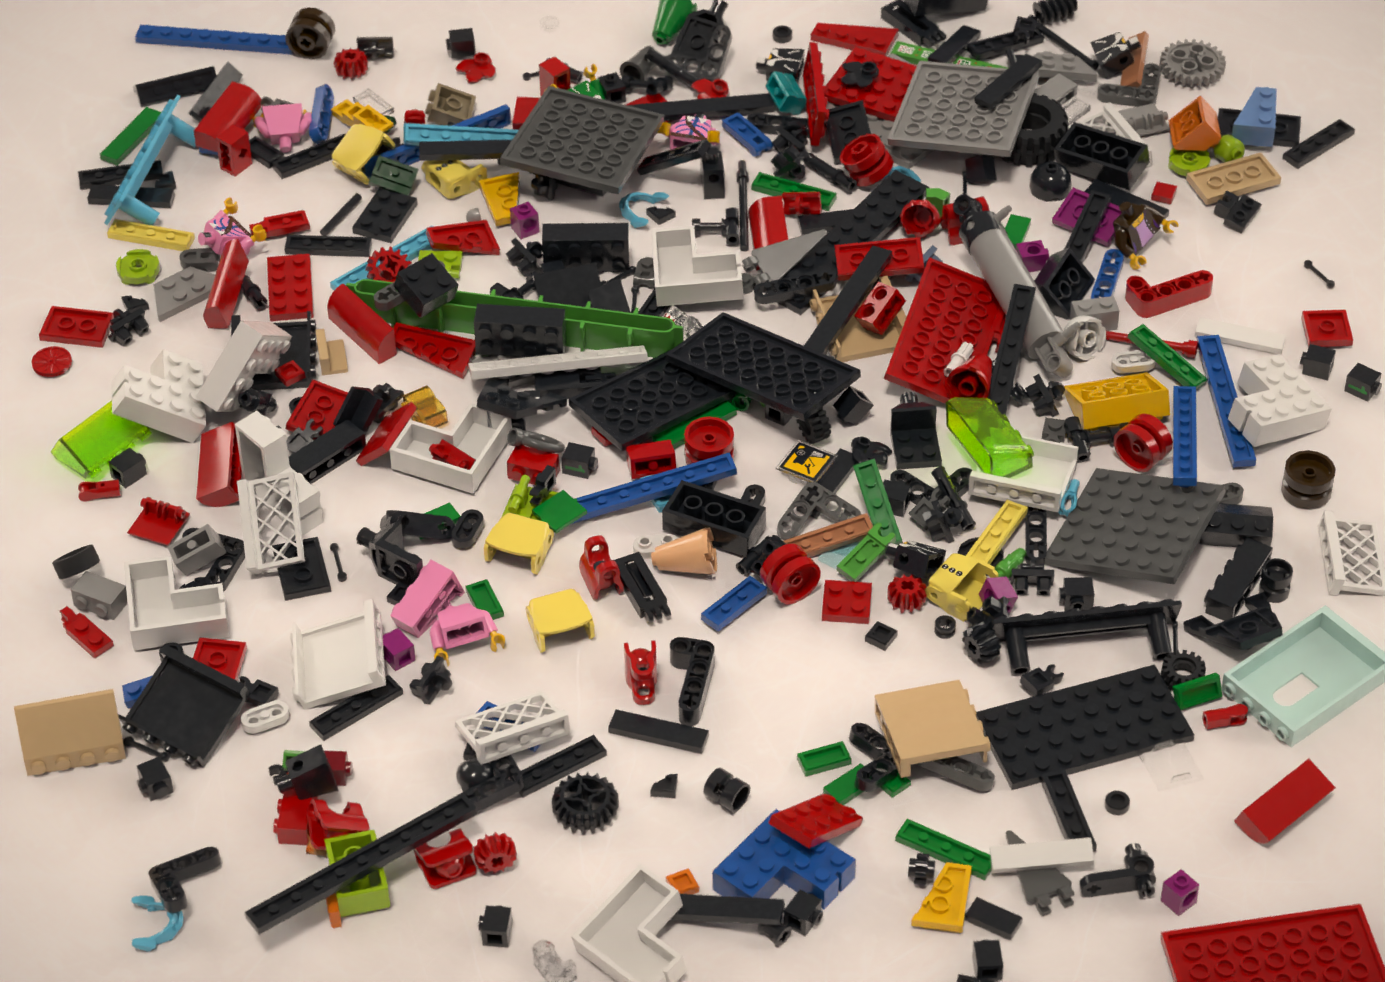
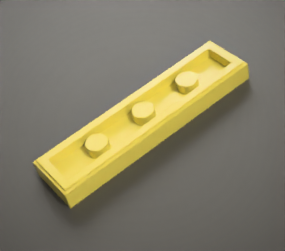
[107,219,195,251]
[966,500,1028,565]

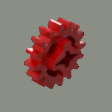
[365,247,412,282]

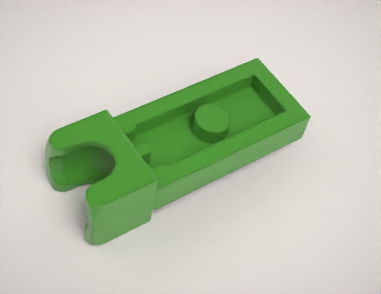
[837,523,896,582]

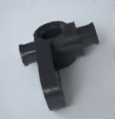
[238,387,277,416]
[380,510,455,540]
[1079,843,1156,897]

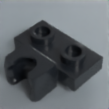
[1214,191,1262,234]

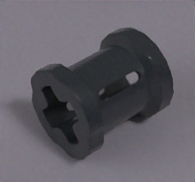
[757,923,792,946]

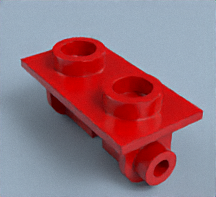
[429,439,476,470]

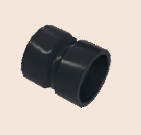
[1258,558,1293,603]
[703,767,751,812]

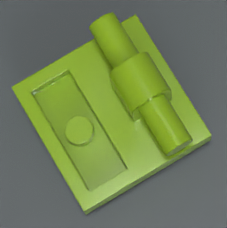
[502,475,559,521]

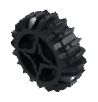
[551,772,619,834]

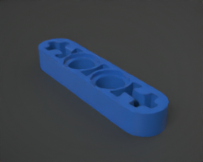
[309,84,334,144]
[1091,249,1124,299]

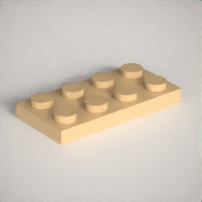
[1186,152,1281,205]

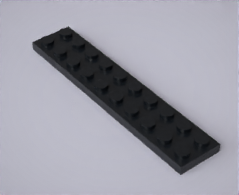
[773,170,929,315]

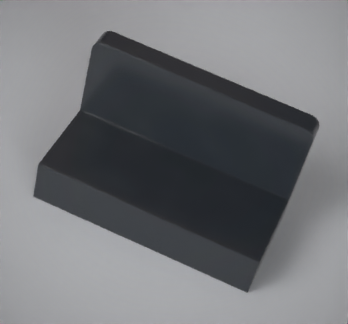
[333,386,383,436]

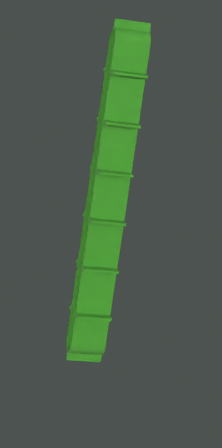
[346,279,684,358]

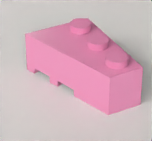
[390,560,465,638]

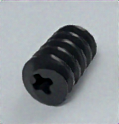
[1033,0,1078,25]

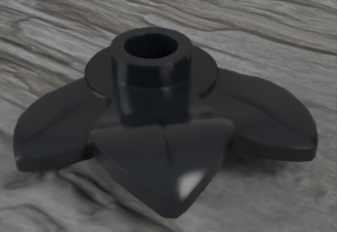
[841,61,879,88]
[851,437,892,466]

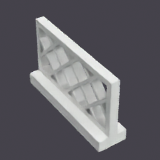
[1068,102,1153,168]
[237,472,305,575]
[1318,510,1385,596]
[455,691,570,765]

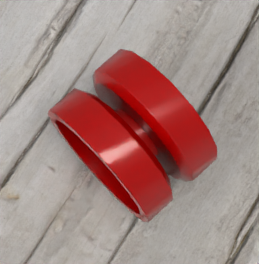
[840,134,894,186]
[1113,413,1173,473]
[684,416,734,465]
[760,543,821,605]

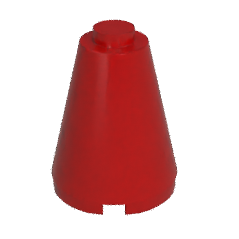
[946,354,993,408]

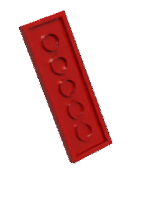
[802,42,829,146]

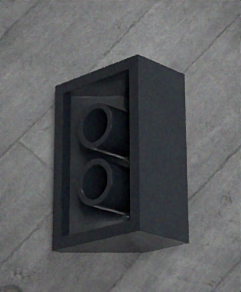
[1034,247,1095,320]
[1199,503,1273,547]

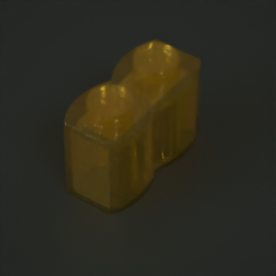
[401,385,448,428]

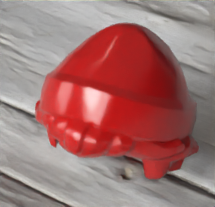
[900,199,941,238]

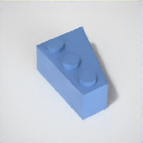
[1232,87,1277,147]

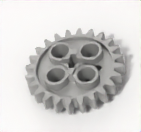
[1159,39,1226,87]

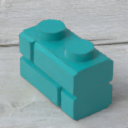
[765,71,807,115]

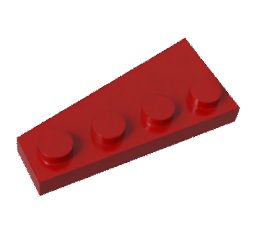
[810,22,899,56]
[394,322,476,379]

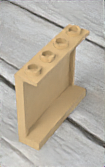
[810,276,906,362]
[875,680,991,778]

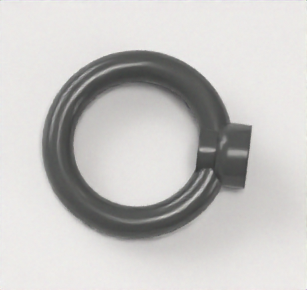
[507,428,565,453]

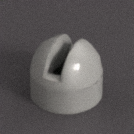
[466,207,482,222]

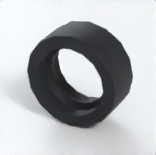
[52,544,100,579]

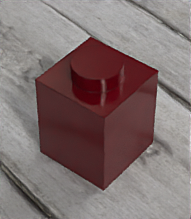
[324,750,353,786]

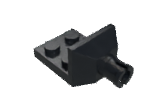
[671,0,728,60]
[890,392,942,470]
[356,521,423,588]

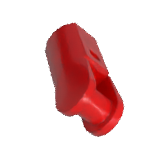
[78,480,121,501]
[1202,704,1248,729]

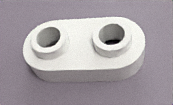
[1111,350,1155,374]
[633,534,678,559]
[241,700,289,734]

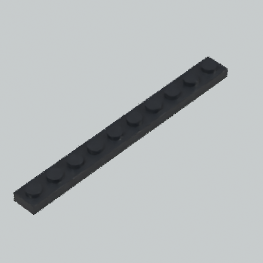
[245,792,477,935]

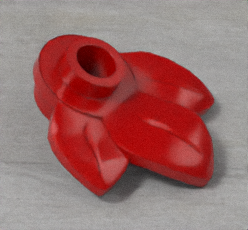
[456,52,496,83]
[691,79,729,99]

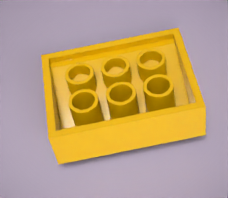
[1064,372,1170,431]

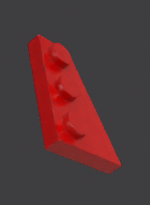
[426,220,500,255]

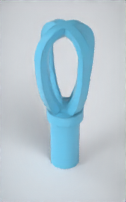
[1058,479,1080,517]

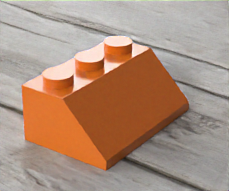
[1168,95,1221,151]

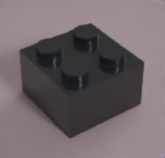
[394,253,459,318]

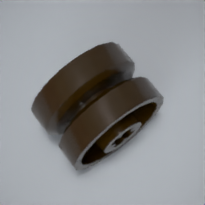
[285,7,336,60]
[1281,450,1336,509]

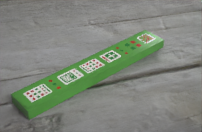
[890,41,1008,69]

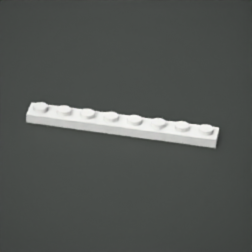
[468,345,648,381]

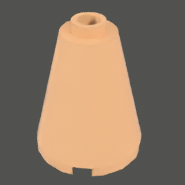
[651,528,717,575]

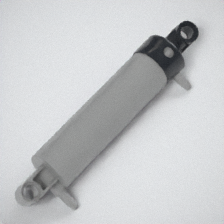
[953,194,1081,378]

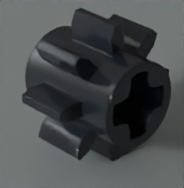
[908,853,936,885]

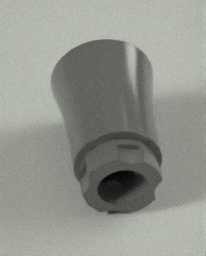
[619,46,658,80]

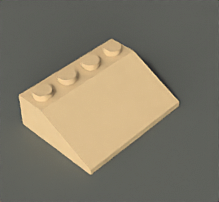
[14,689,126,776]

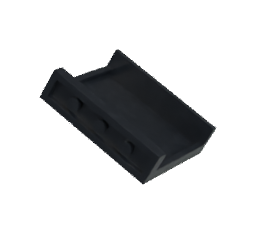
[231,311,316,390]
[119,644,251,767]

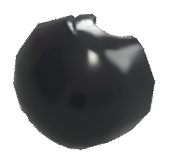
[456,758,494,792]

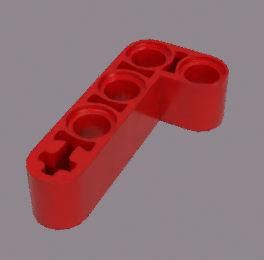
[1125,270,1213,318]

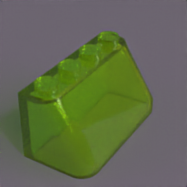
[946,397,1034,478]
[50,400,152,479]

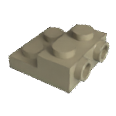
[425,83,476,126]

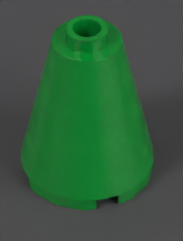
[652,0,698,45]

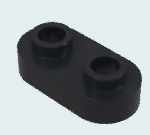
[451,509,484,548]

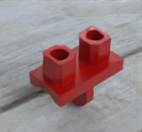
[782,192,822,215]

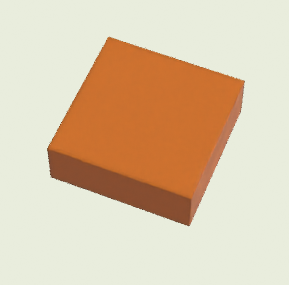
[666,868,699,894]
[326,893,342,928]

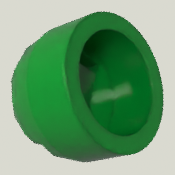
[732,393,751,411]

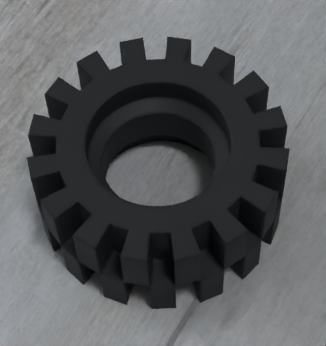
[796,407,831,444]
[1161,650,1206,692]

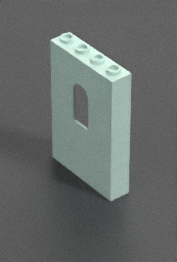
[1221,605,1385,747]

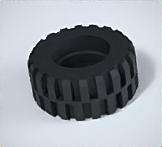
[998,93,1069,167]

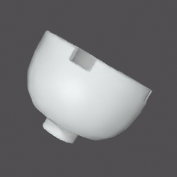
[1064,315,1106,361]

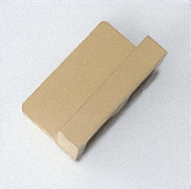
[316,329,348,376]

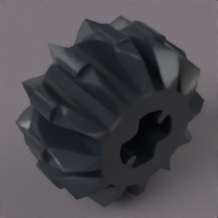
[962,622,1001,664]

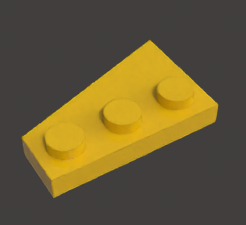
[479,172,519,226]
[911,862,972,933]

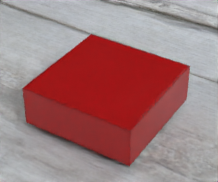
[1151,181,1177,204]
[274,360,306,387]

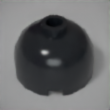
[1029,162,1071,202]

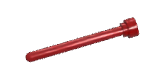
[1106,331,1198,359]

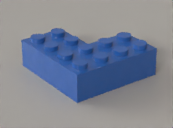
[712,809,856,909]

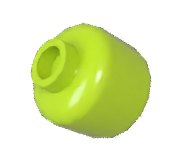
[1214,135,1245,163]

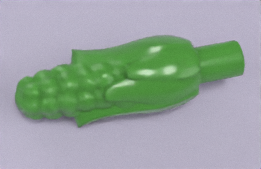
[995,548,1026,579]

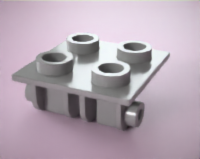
[1118,103,1170,136]

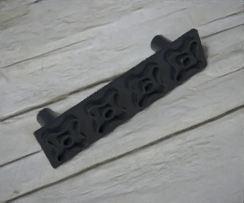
[991,599,1182,674]

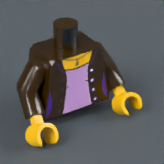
[1113,202,1179,269]

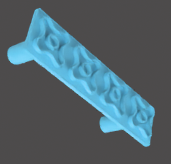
[104,95,196,226]

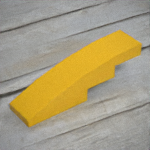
[331,99,394,132]

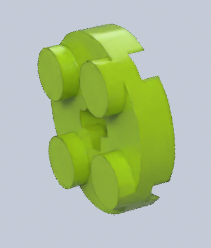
[1168,147,1211,178]
[116,249,160,285]

